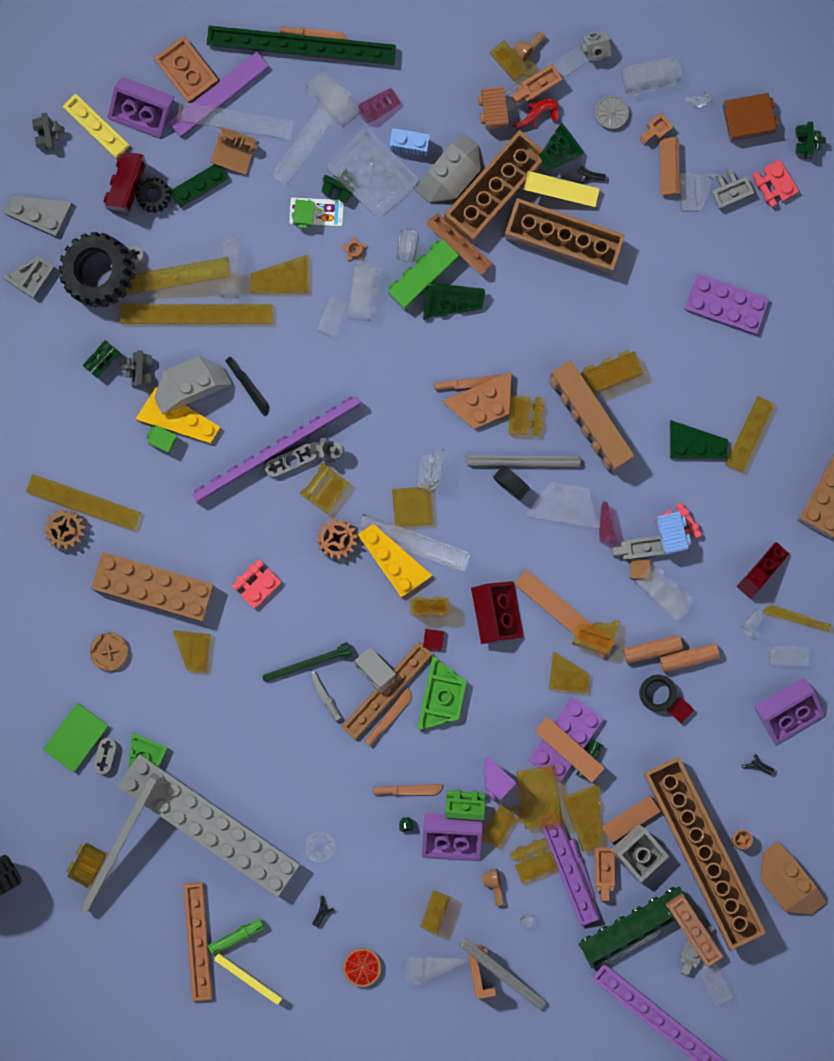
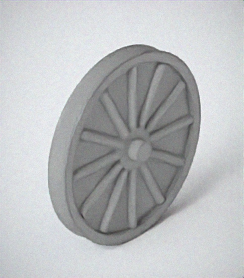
[595,95,629,129]

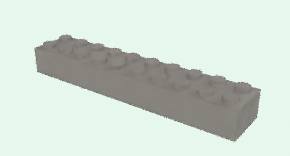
[117,754,300,897]

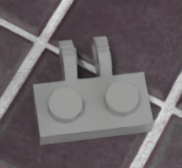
[711,168,754,209]

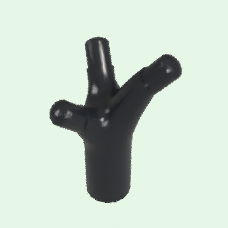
[578,166,605,184]
[742,754,774,775]
[312,896,334,928]

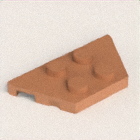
[443,372,512,429]

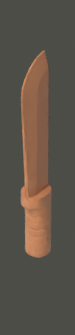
[280,26,347,40]
[434,375,502,390]
[364,688,411,746]
[373,784,443,796]

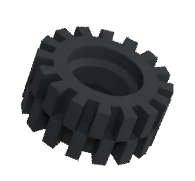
[136,177,171,213]

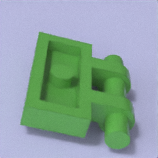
[445,789,485,821]

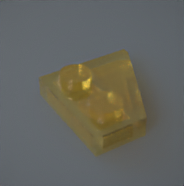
[572,620,620,657]
[549,652,589,693]

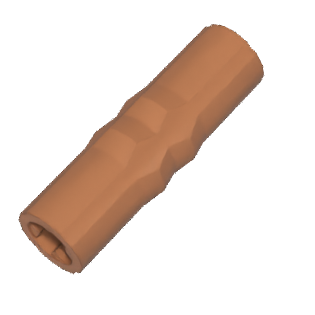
[623,635,683,664]
[659,643,720,673]

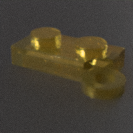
[489,40,536,82]
[482,805,525,848]

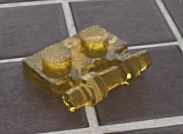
[508,395,544,436]
[510,838,558,883]

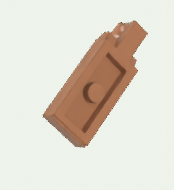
[512,64,563,104]
[594,847,615,901]

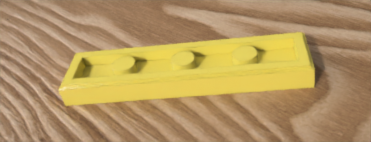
[62,93,130,159]
[524,171,599,207]
[215,953,282,1005]

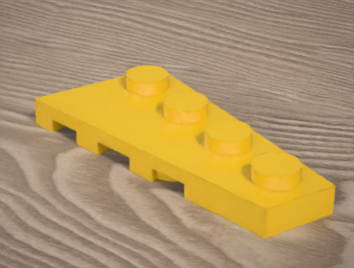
[136,387,221,444]
[357,523,433,597]

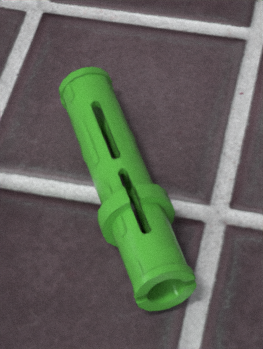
[208,918,265,956]

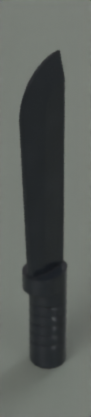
[225,357,269,417]

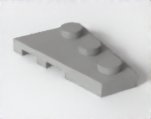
[4,196,72,237]

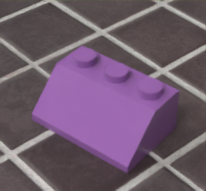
[107,77,175,138]
[754,678,825,745]
[484,756,516,801]
[422,813,482,861]

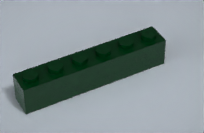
[578,886,692,969]

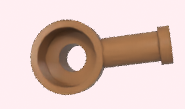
[513,31,546,62]
[482,868,505,906]

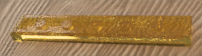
[125,257,231,296]
[26,474,141,531]

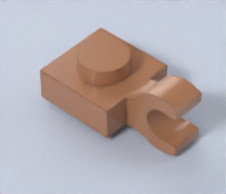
[639,112,674,145]

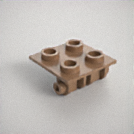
[210,127,257,175]

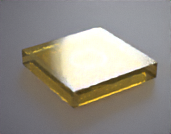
[392,486,433,528]

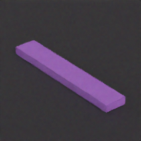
[169,51,269,137]
[538,810,600,926]

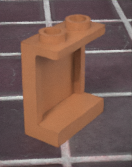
[468,945,496,999]

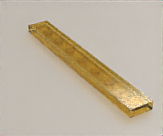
[120,304,273,324]

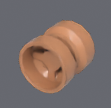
[731,830,753,849]

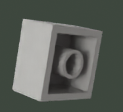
[610,825,669,883]

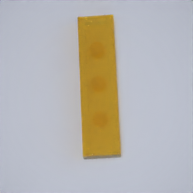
[725,396,775,473]

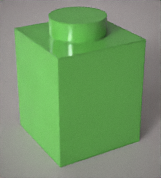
[293,199,315,229]
[147,425,178,455]

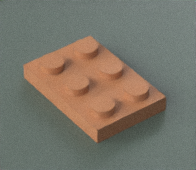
[154,36,218,104]

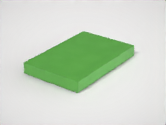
[43,703,109,773]

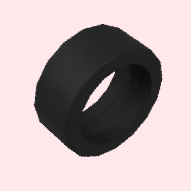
[493,466,530,500]
[639,674,677,711]

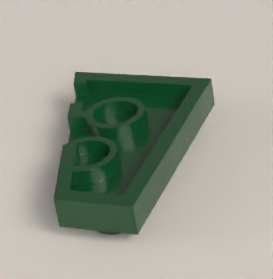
[538,123,584,171]
[422,282,485,320]
[670,420,728,459]

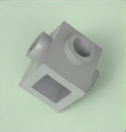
[581,31,611,61]

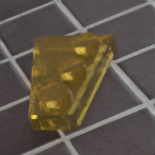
[251,255,308,294]
[562,783,602,852]

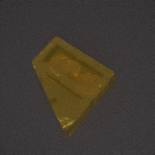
[173,630,211,673]

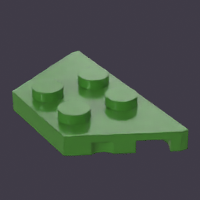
[417,656,467,730]

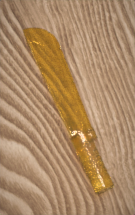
[763,605,831,632]

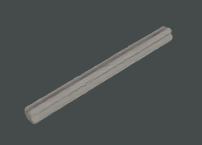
[467,455,581,467]
[459,938,546,1010]

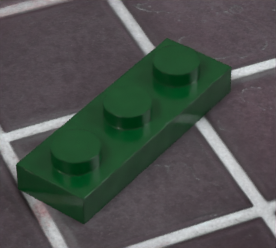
[170,164,228,208]

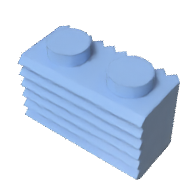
[390,128,430,157]
[656,511,691,555]

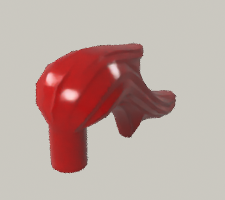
[512,98,559,128]

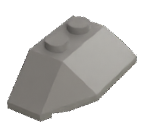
[415,134,481,203]
[154,356,232,415]

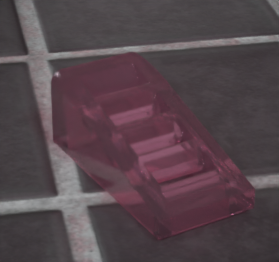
[358,88,401,124]
[599,501,615,542]

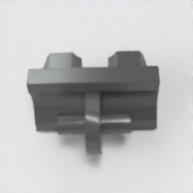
[32,113,65,151]
[120,350,152,387]
[310,438,344,462]

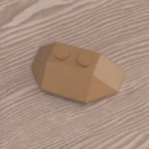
[760,841,826,915]

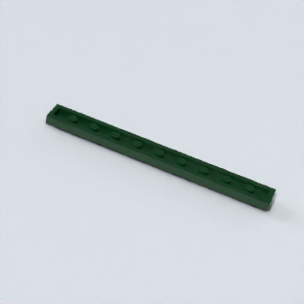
[207,25,396,65]

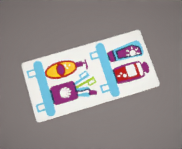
[289,198,344,226]

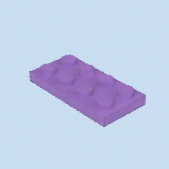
[685,273,769,335]
[528,697,604,782]

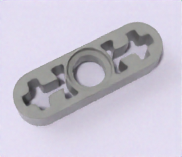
[265,444,317,478]

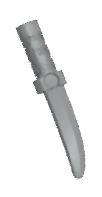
[311,671,342,722]

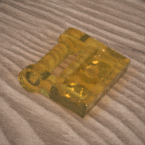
[299,463,350,514]

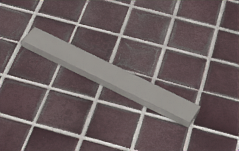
[80,773,160,913]

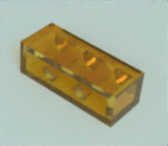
[581,350,643,394]

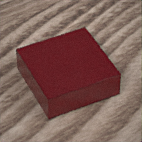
[423,629,444,651]
[667,697,694,724]

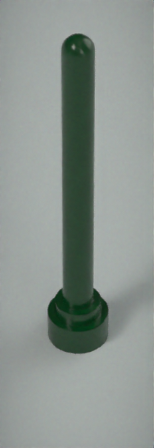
[262,642,352,682]

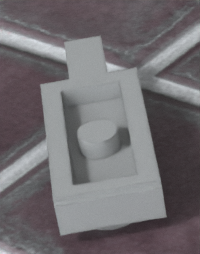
[612,535,665,560]
[680,923,714,975]

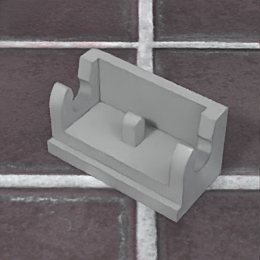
[354,647,396,694]

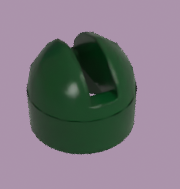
[399,817,415,832]

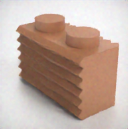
[478,86,509,130]

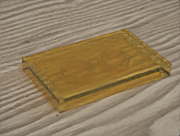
[517,765,563,829]

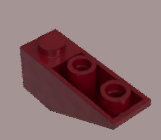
[736,542,790,599]

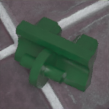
[795,121,826,159]
[321,170,356,204]
[82,340,120,378]

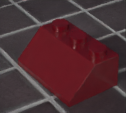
[103,152,147,216]
[471,581,524,644]

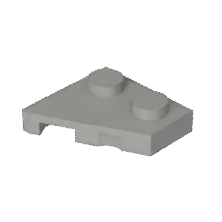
[3,256,55,299]

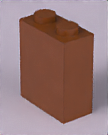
[722,93,778,142]

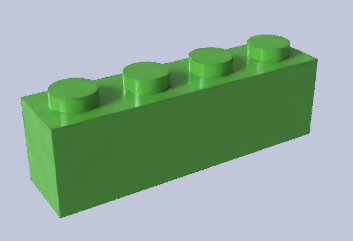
[388,240,459,311]

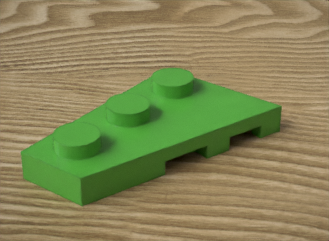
[128,732,167,770]

